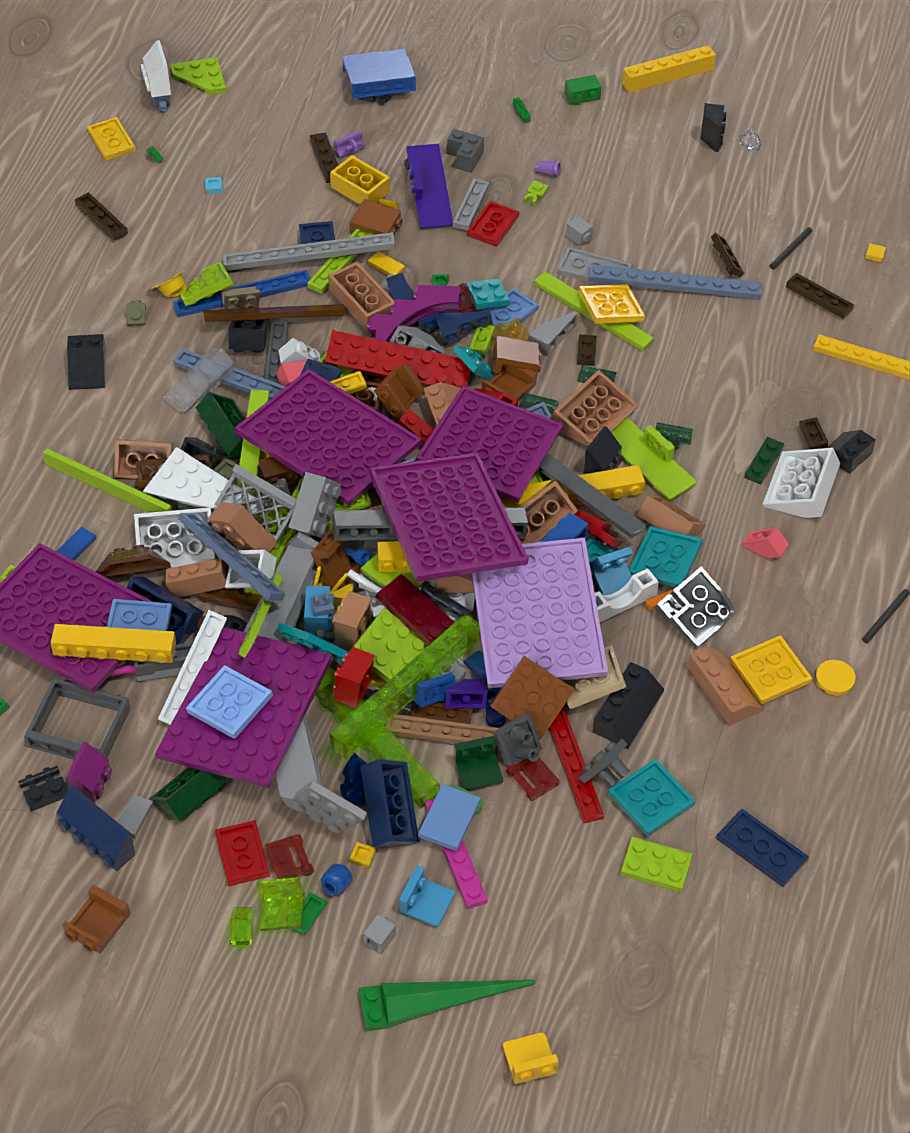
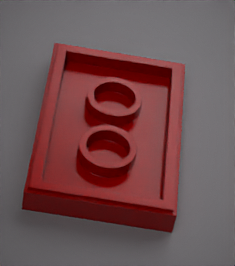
[467,201,519,247]
[215,820,270,887]

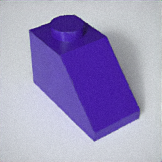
[445,679,487,708]

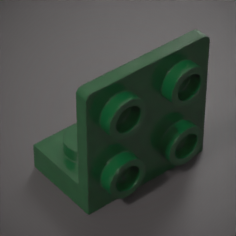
[454,736,503,790]

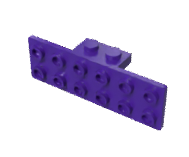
[406,144,453,229]

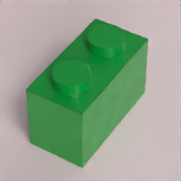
[564,75,601,105]

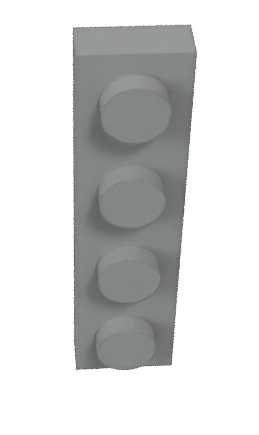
[453,178,489,230]

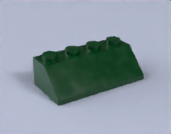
[196,391,246,459]
[149,767,234,821]

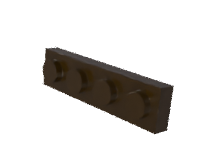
[310,132,339,183]
[75,192,128,241]
[786,273,854,319]

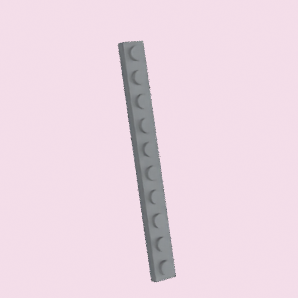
[223,232,395,271]

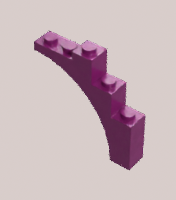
[367,285,462,343]

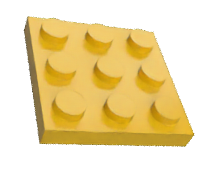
[578,284,645,324]
[730,635,813,705]

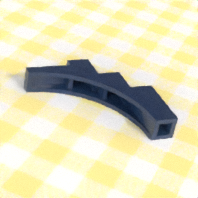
[386,273,493,345]

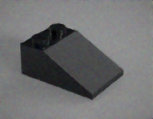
[229,319,269,353]
[67,334,106,390]

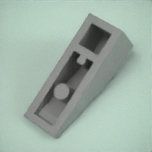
[529,312,577,356]

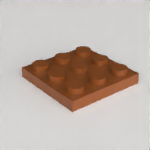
[490,655,575,739]

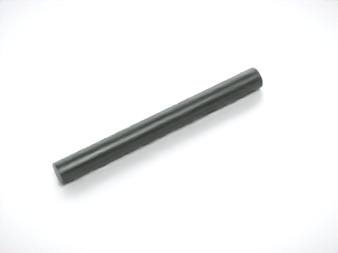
[769,227,812,270]
[862,589,910,643]

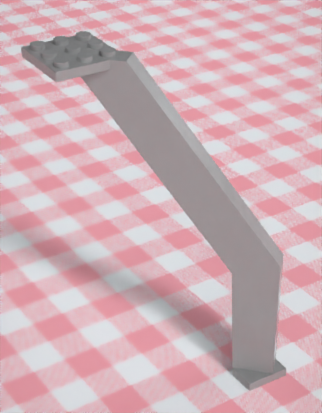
[244,531,367,833]

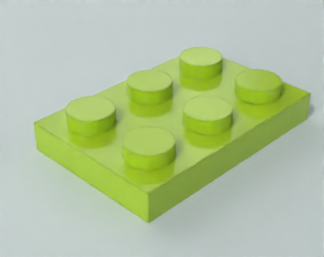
[621,837,693,893]

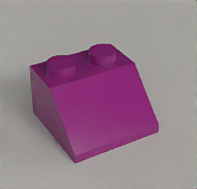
[67,742,112,803]

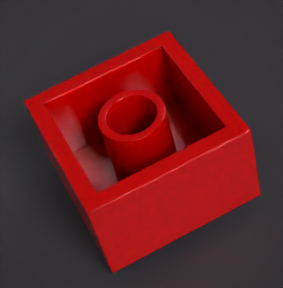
[333,647,375,709]

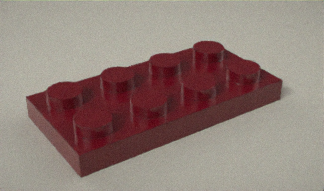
[375,573,458,650]

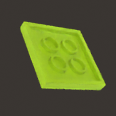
[350,608,428,689]

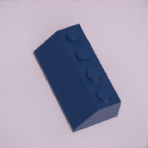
[127,576,204,645]
[360,759,420,848]
[56,786,135,871]

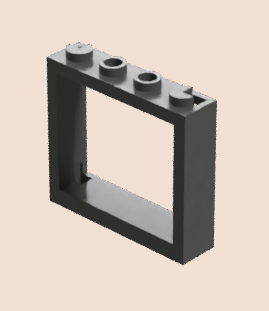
[24,678,130,760]

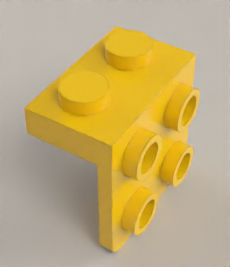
[503,1033,559,1084]

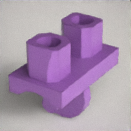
[333,131,365,158]

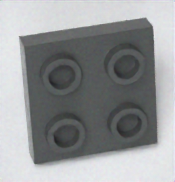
[493,713,542,769]
[579,739,631,788]

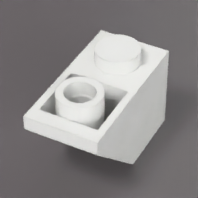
[279,338,320,363]

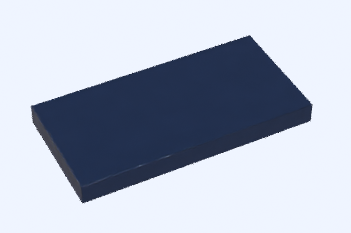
[716,809,809,887]

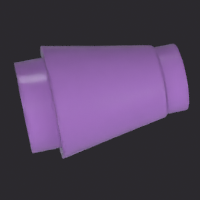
[535,160,561,177]

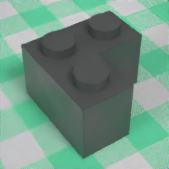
[447,129,484,173]

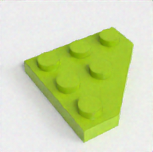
[170,57,226,95]
[180,261,233,306]

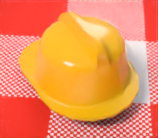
[147,271,187,298]

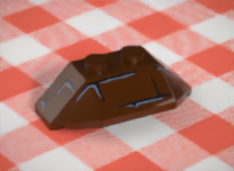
[95,545,172,579]

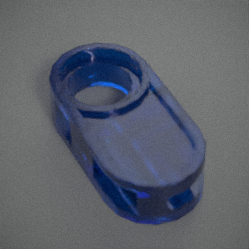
[485,690,505,728]

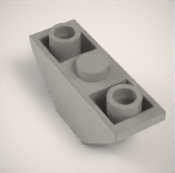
[390,326,445,354]

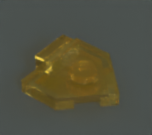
[491,318,530,341]

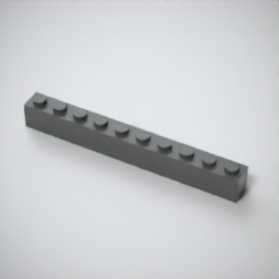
[332,508,528,541]

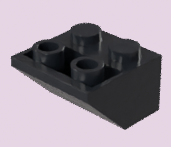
[700,103,727,152]

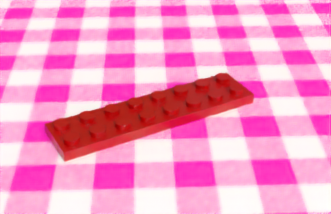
[324,330,470,387]

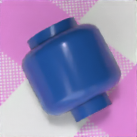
[321,864,353,895]

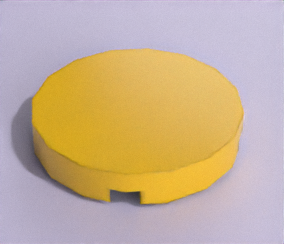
[815,660,856,696]

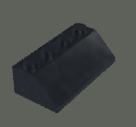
[592,662,664,749]

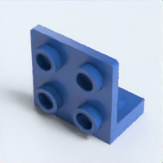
[400,672,455,708]

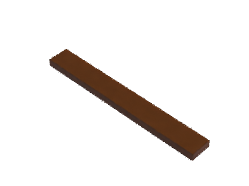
[203,304,345,322]

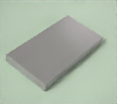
[557,247,633,285]

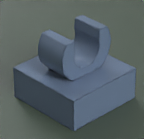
[153,95,170,113]
[310,592,334,617]

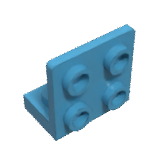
[589,547,633,595]
[399,865,455,927]

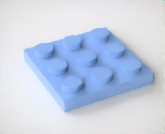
[186,665,273,739]

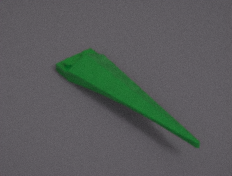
[358,980,535,1031]

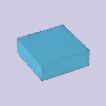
[205,177,223,194]

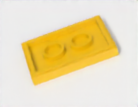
[87,117,136,161]

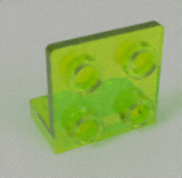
[256,877,305,931]

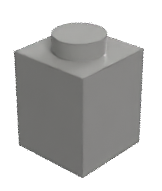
[566,216,593,246]
[363,915,396,955]

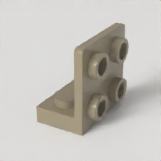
[221,286,260,309]

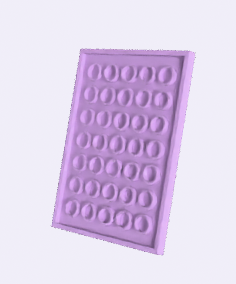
[472,538,608,688]

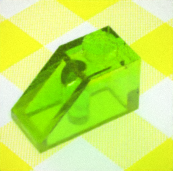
[230,907,255,948]

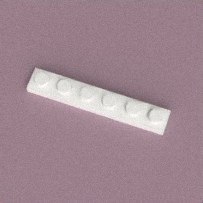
[158,610,227,725]

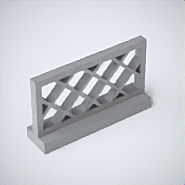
[215,464,297,542]

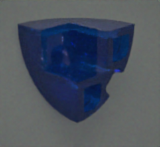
[340,753,367,806]

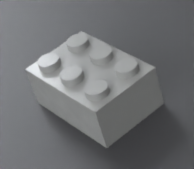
[289,472,341,539]

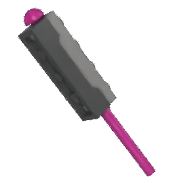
[67,642,193,683]

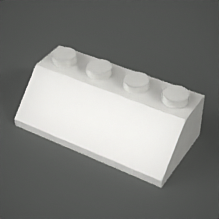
[141,40,171,97]

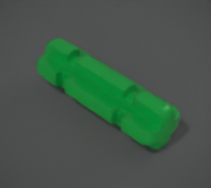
[512,97,531,123]

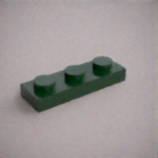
[744,437,784,485]

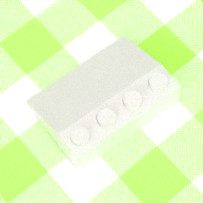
[763,448,840,518]
[134,508,215,568]

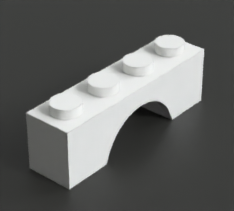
[595,569,659,622]

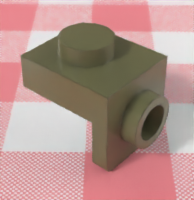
[127,300,146,325]

